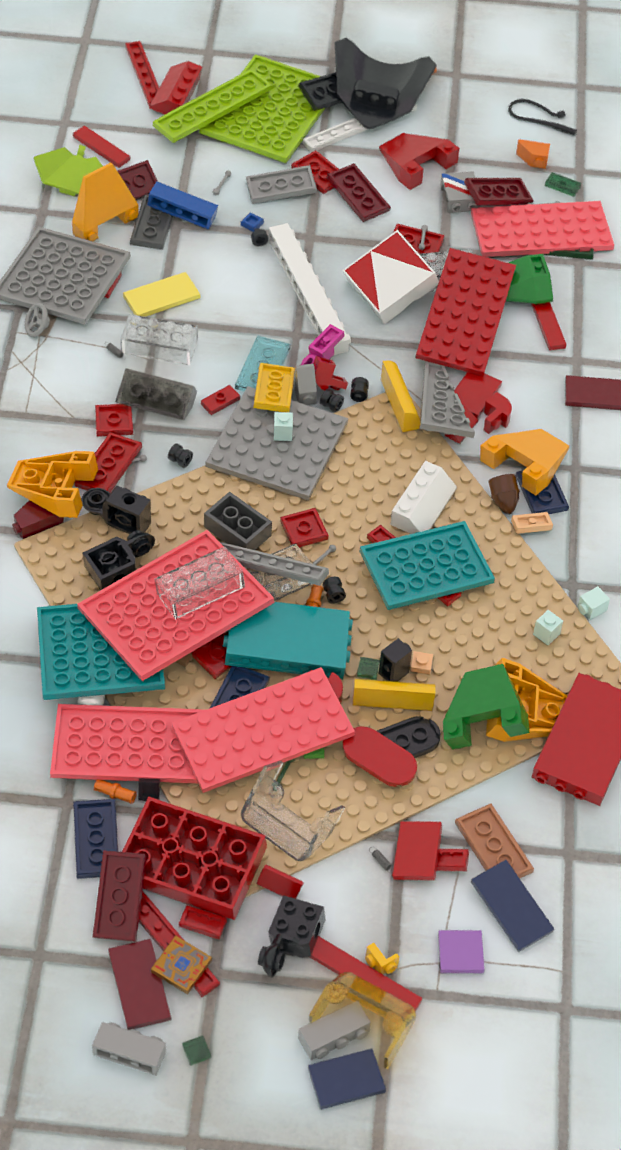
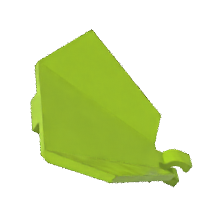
[33,145,103,197]

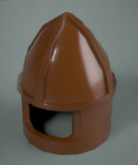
[488,474,520,515]

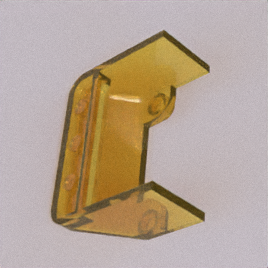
[309,972,416,1069]

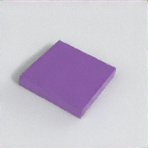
[438,930,484,973]

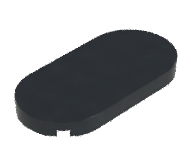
[377,716,440,758]

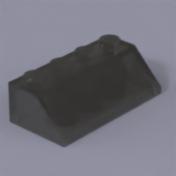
[115,368,197,421]

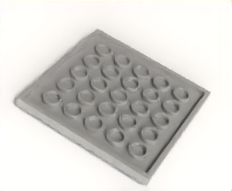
[0,227,131,325]
[205,386,348,501]

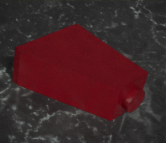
[12,500,64,539]

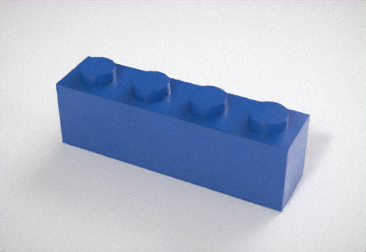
[147,181,218,230]

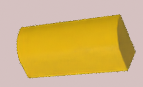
[381,360,420,432]
[353,679,435,711]

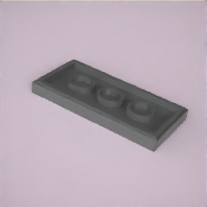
[130,195,173,250]

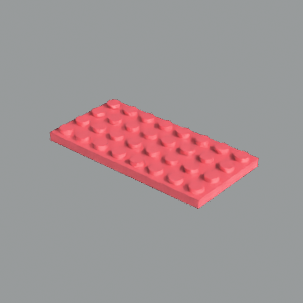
[471,201,614,257]
[172,667,355,793]
[50,704,206,784]

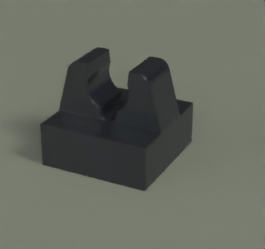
[138,778,160,801]

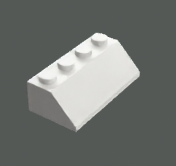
[390,461,457,534]

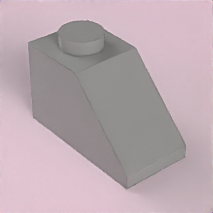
[295,364,317,405]

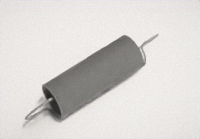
[105,342,125,358]
[369,847,394,873]

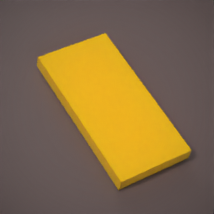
[253,363,295,413]

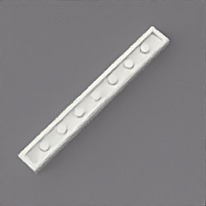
[302,104,417,152]

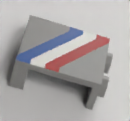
[440,171,480,213]

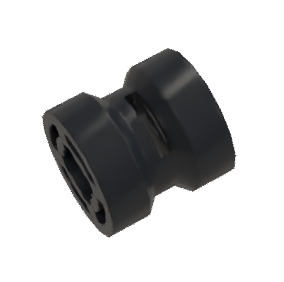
[350,377,369,402]
[320,389,344,412]
[168,443,193,468]
[322,576,346,604]

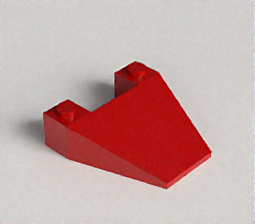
[379,133,460,190]

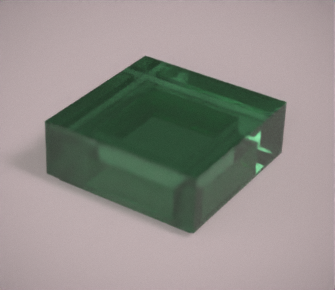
[357,657,380,680]
[182,1035,211,1066]

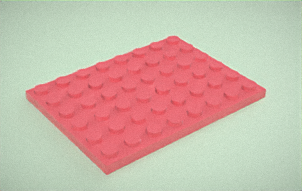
[77,530,274,681]

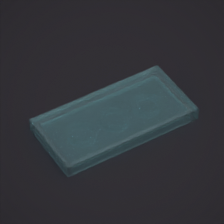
[235,335,291,391]

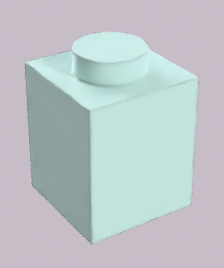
[274,412,293,441]
[577,586,610,621]
[533,610,563,645]

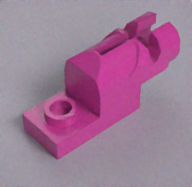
[300,324,345,365]

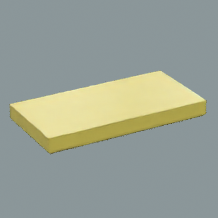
[123,272,200,319]

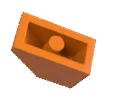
[516,139,550,169]

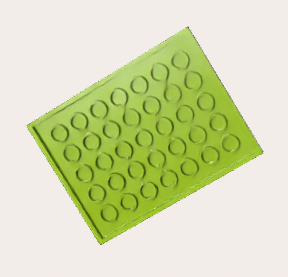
[199,54,325,163]

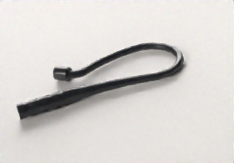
[508,99,577,136]

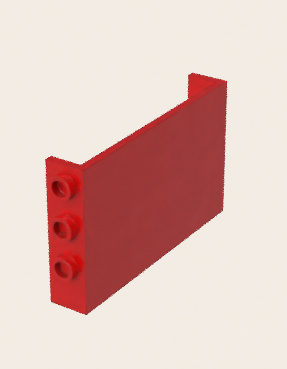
[532,673,621,806]

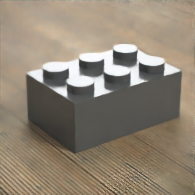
[204,491,272,550]

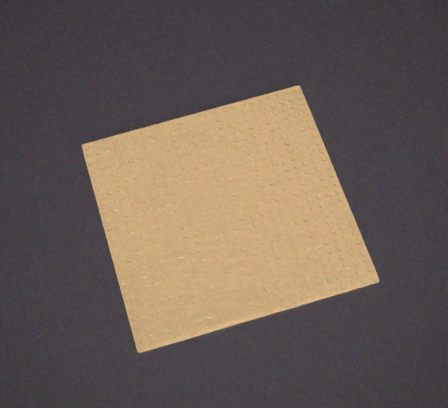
[14,392,621,898]

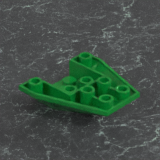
[506,254,553,304]

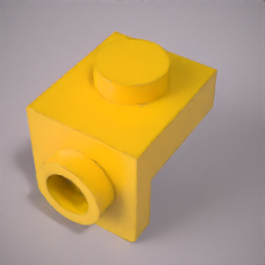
[365,943,399,975]

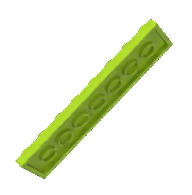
[153,69,272,143]

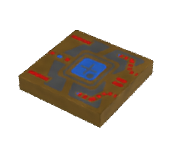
[151,936,212,995]

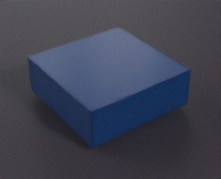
[241,212,264,232]

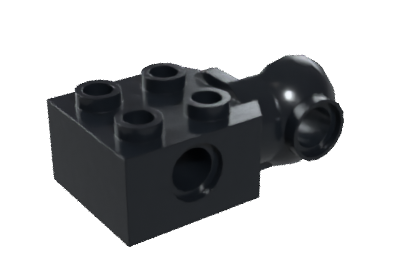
[81,486,151,534]
[82,530,155,590]
[258,895,326,978]

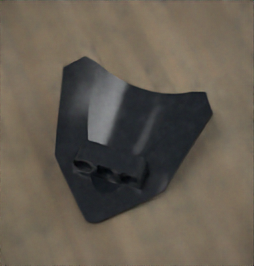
[335,38,437,129]

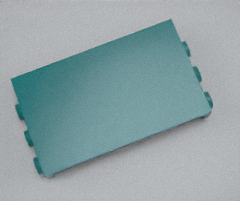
[223,602,353,680]

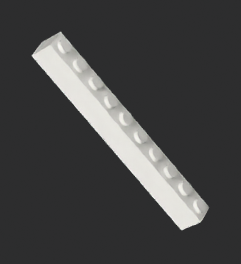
[268,223,351,355]

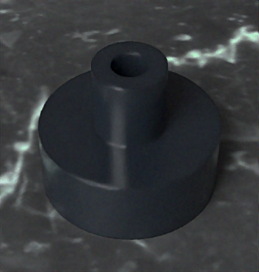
[251,229,269,246]

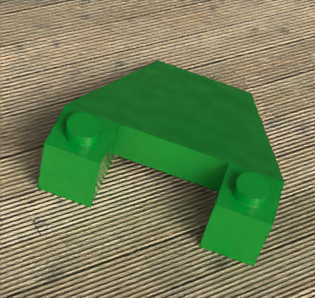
[443,664,530,750]

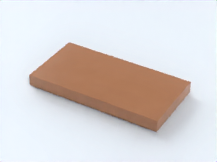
[455,803,534,878]

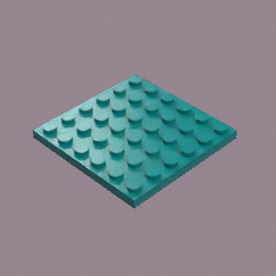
[37,604,165,700]

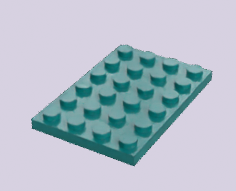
[359,521,495,610]

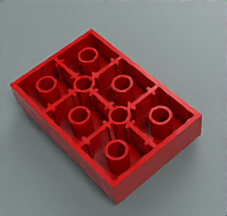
[122,797,267,920]

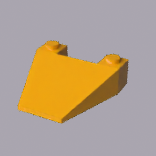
[72,163,139,241]
[480,429,569,495]
[7,451,98,518]
[486,658,567,742]

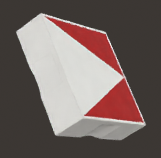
[342,230,439,324]

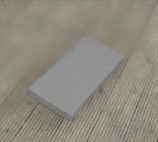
[246,165,317,204]

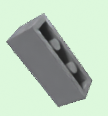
[298,1000,371,1060]
[92,1022,166,1076]

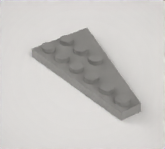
[420,361,475,438]

